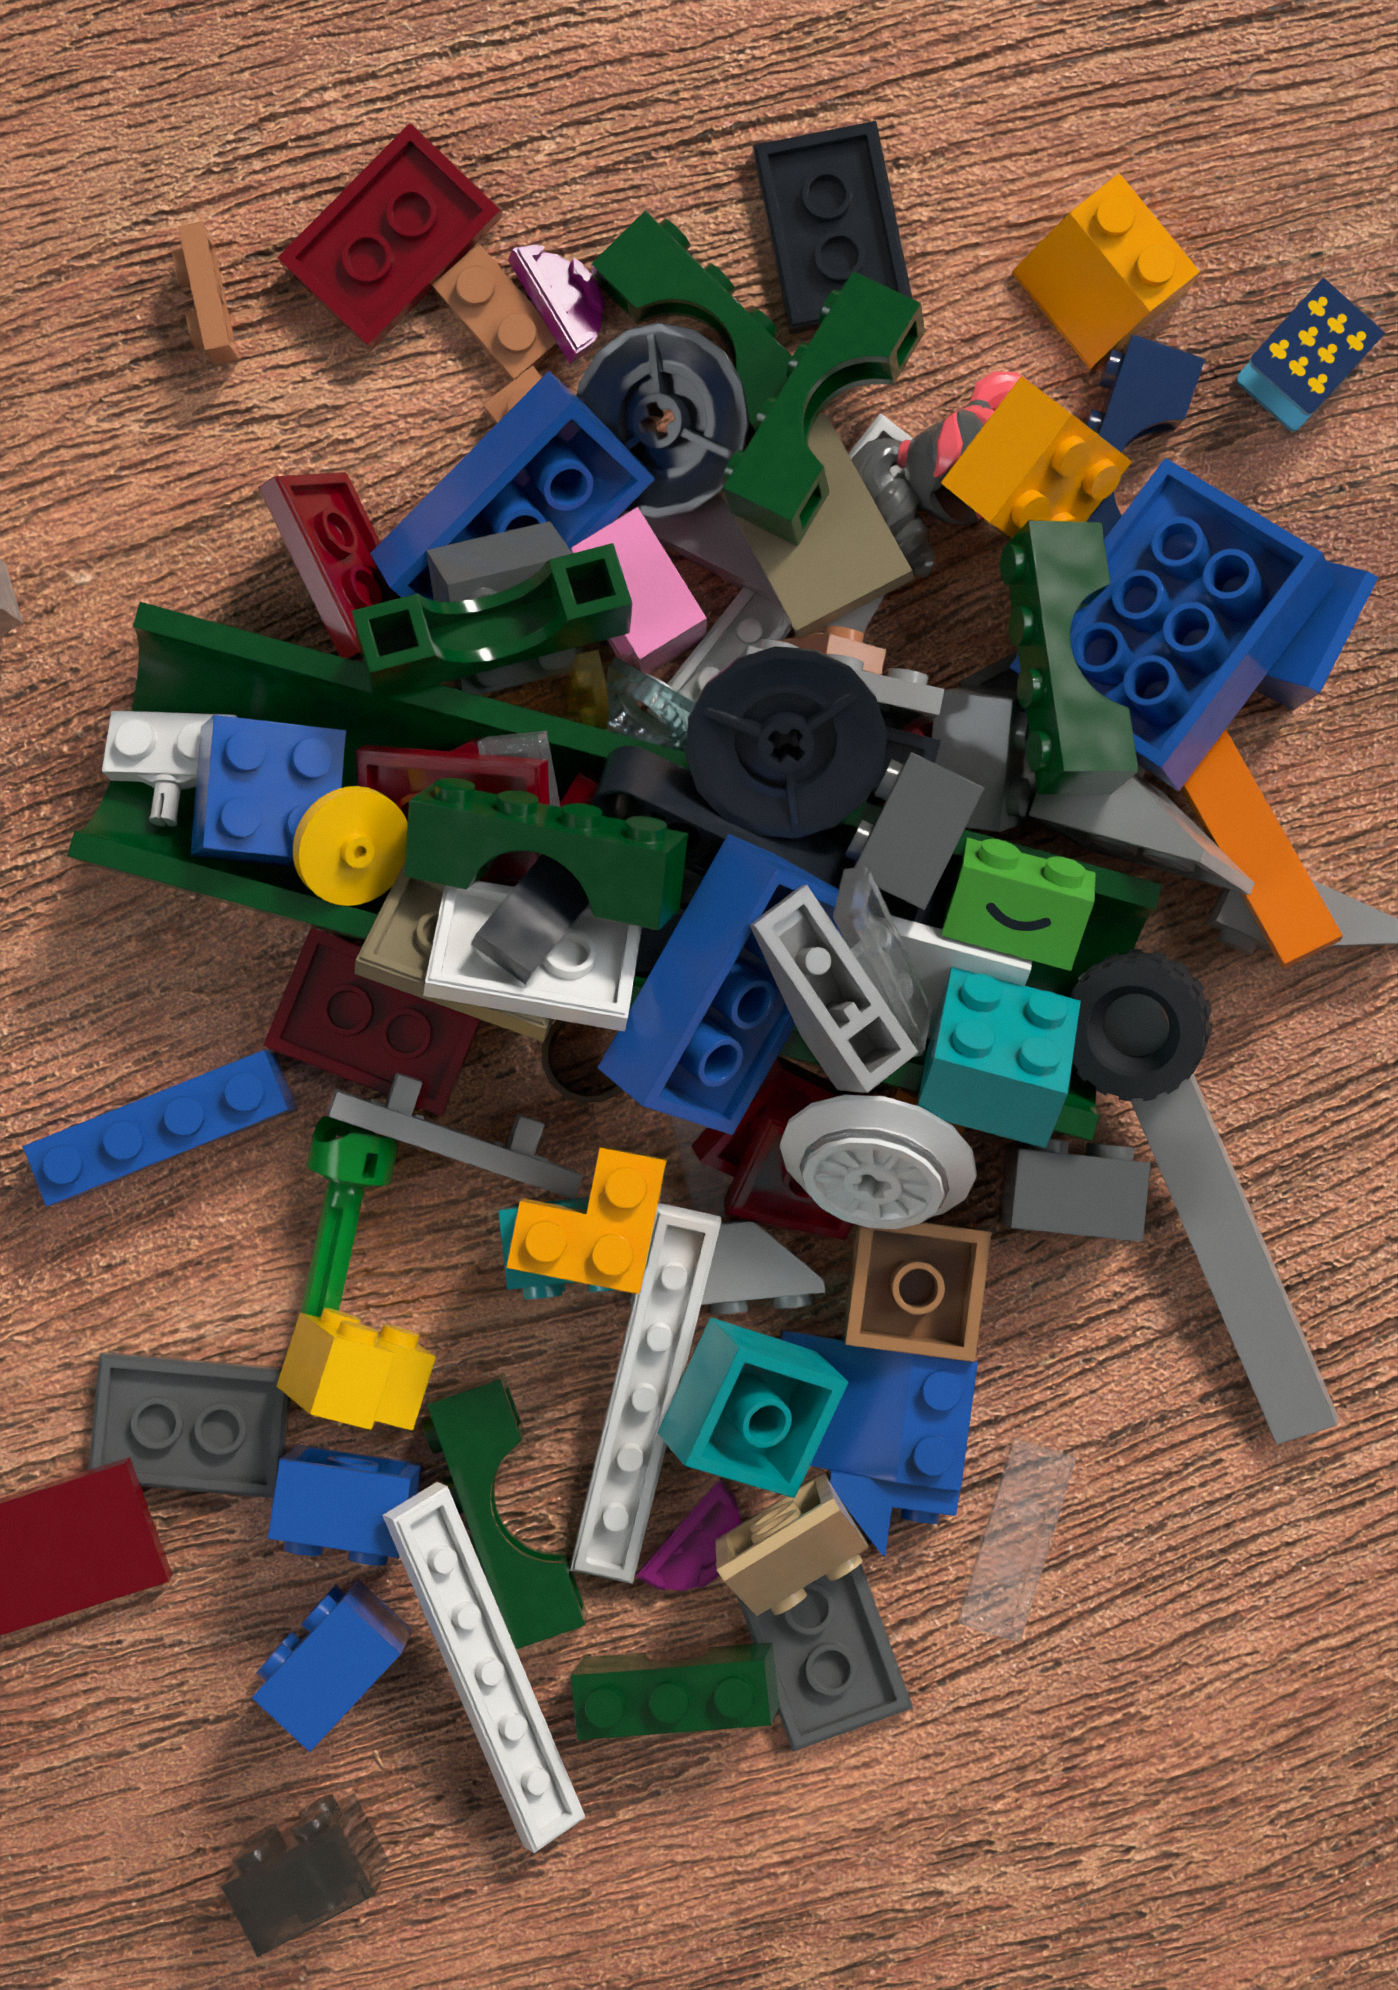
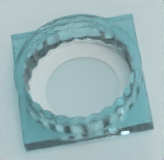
[598,657,695,752]

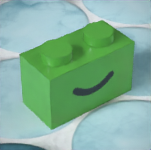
[941,838,1096,971]

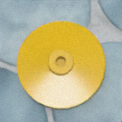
[293,786,408,906]

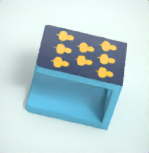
[1236,277,1385,432]

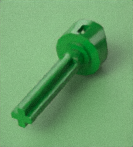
[300,1116,398,1318]

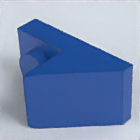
[827,1470,959,1558]

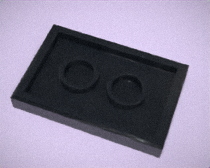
[752,121,913,335]

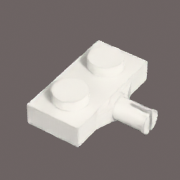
[102,711,238,827]

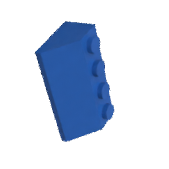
[370,371,655,601]
[598,834,864,1135]

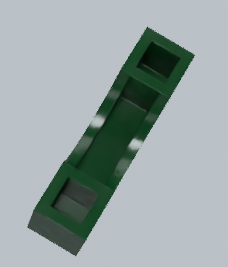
[591,210,792,438]
[722,271,925,546]
[1000,520,1139,794]
[352,543,633,700]
[404,778,688,930]
[422,1373,588,1650]

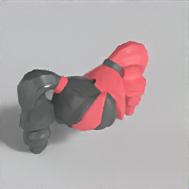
[851,371,1031,578]

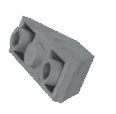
[630,1219,825,1315]

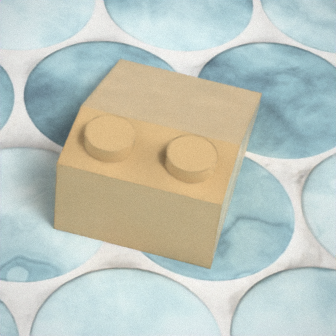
[716,1472,869,1616]

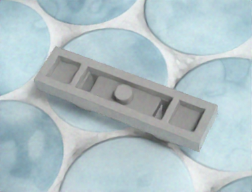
[327,1073,583,1200]

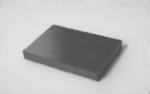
[88,1352,291,1498]
[736,1564,913,1752]

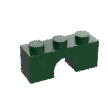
[570,1642,779,1740]

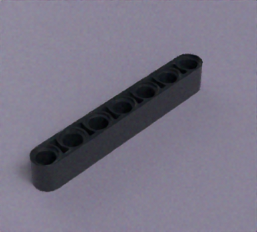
[592,746,948,929]

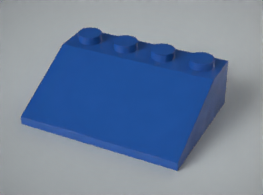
[1009,458,1336,791]

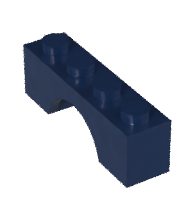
[1085,334,1205,539]

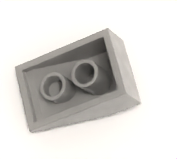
[1029,766,1255,895]

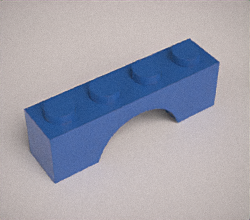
[23,1050,298,1207]

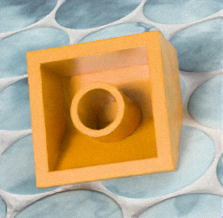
[1012,173,1200,370]

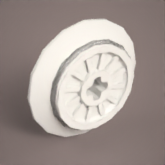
[780,1095,977,1229]

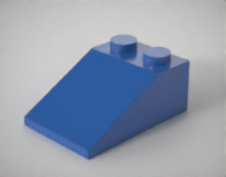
[781,1329,978,1492]

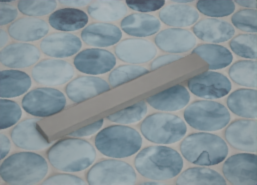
[1078,972,1339,1444]

